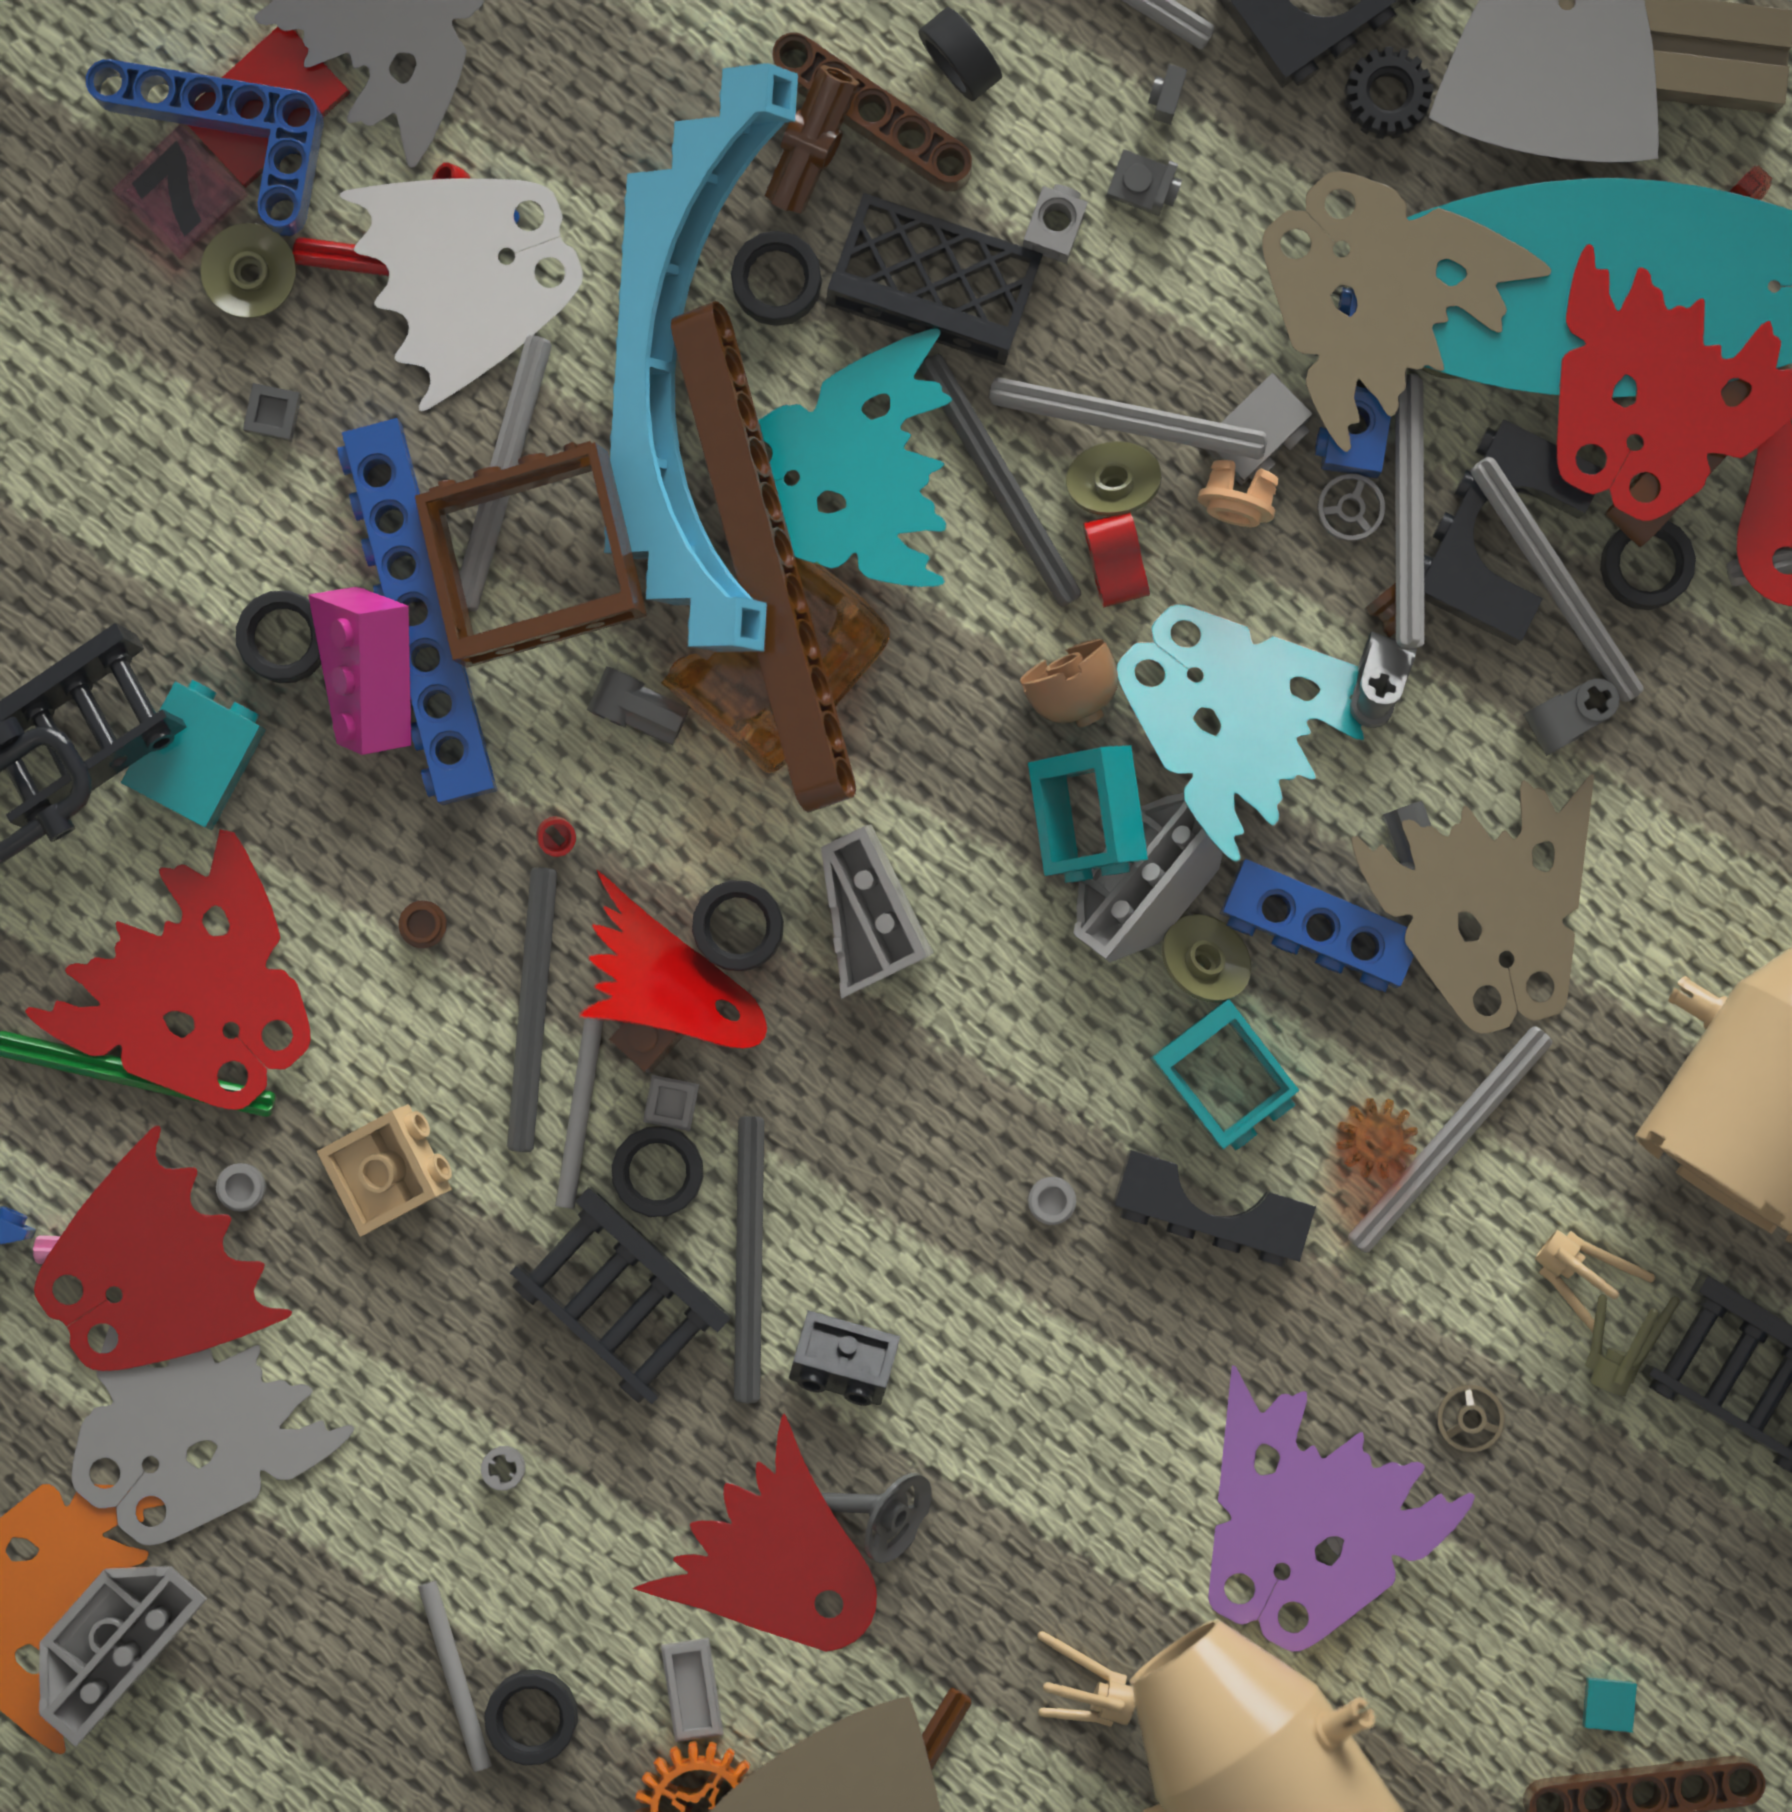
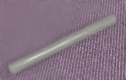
[555,1017,604,1209]
[418,1580,492,1772]

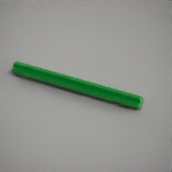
[0,1031,276,1117]

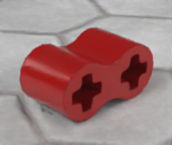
[1083,512,1150,608]

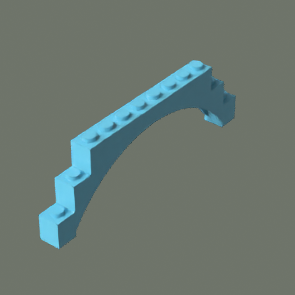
[604,63,798,652]

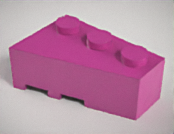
[308,586,411,755]

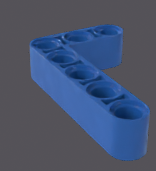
[86,59,323,236]

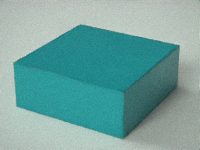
[1582,1677,1637,1732]

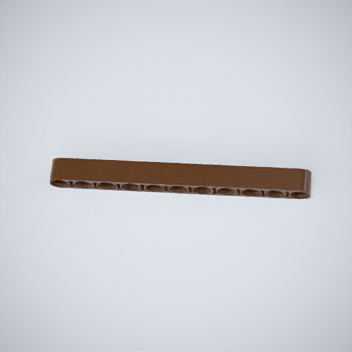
[671,301,856,813]

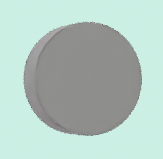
[216,1163,266,1211]
[1028,1177,1076,1225]

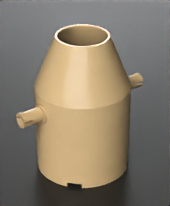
[1634,947,1792,1244]
[1130,1619,1404,1812]

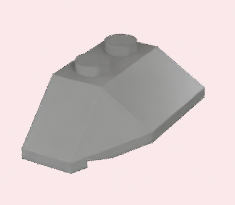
[1074,793,1223,962]
[39,1566,207,1747]

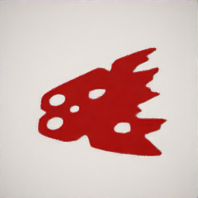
[1557,244,1792,521]
[25,829,311,1110]

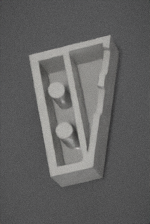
[821,824,934,999]

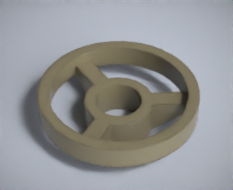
[1437,1384,1505,1452]

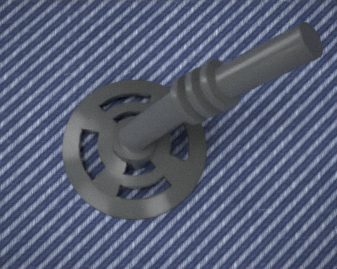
[821,1473,932,1563]

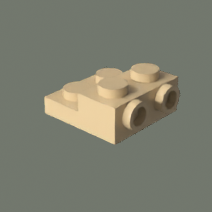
[317,1104,452,1237]

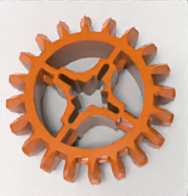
[635,1741,750,1812]

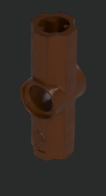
[765,65,859,214]

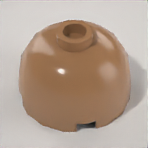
[1020,639,1118,727]

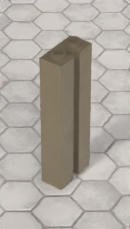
[1558,0,1792,114]

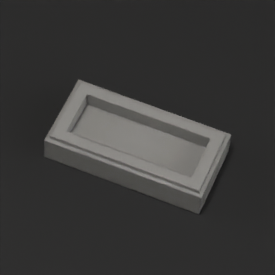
[661,1637,724,1742]

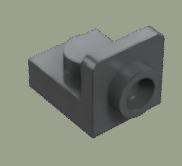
[1106,149,1183,216]

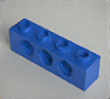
[1314,287,1391,478]
[1220,859,1414,992]

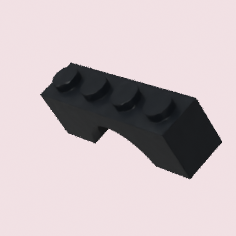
[1112,1150,1316,1268]

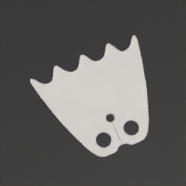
[340,178,583,411]

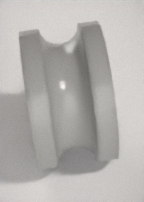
[481,1446,525,1490]

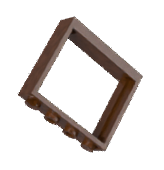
[415,441,647,668]

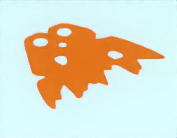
[0,1484,165,1755]

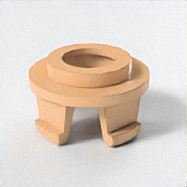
[1197,460,1278,527]

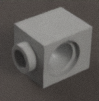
[1023,184,1088,264]

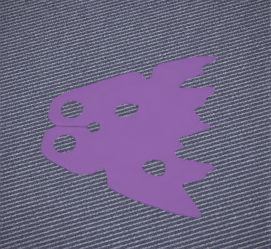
[1208,1365,1475,1652]

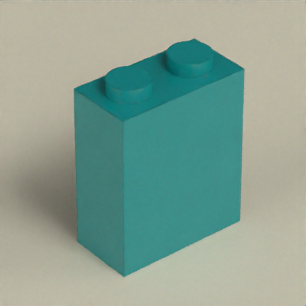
[121,680,266,830]

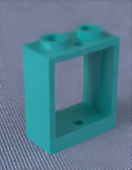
[1028,745,1148,883]
[1150,999,1300,1151]

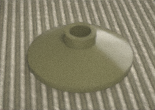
[200,223,296,318]
[1066,441,1162,516]
[1162,914,1251,1003]

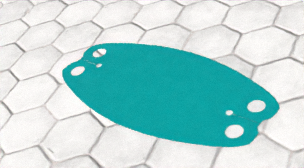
[1407,178,1792,397]

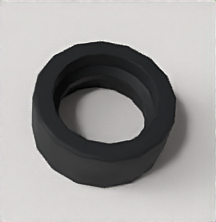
[918,7,1003,101]
[731,231,822,326]
[1600,521,1696,610]
[236,590,321,683]
[692,880,784,972]
[612,1126,703,1217]
[484,1669,578,1766]

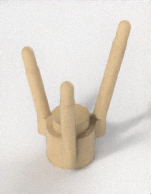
[1535,1229,1655,1333]
[1037,1631,1135,1727]

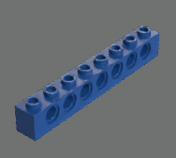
[337,418,498,806]

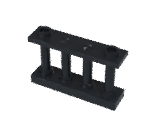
[0,623,187,828]
[510,1187,732,1404]
[1642,1274,1792,1474]

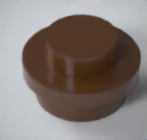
[399,900,447,949]

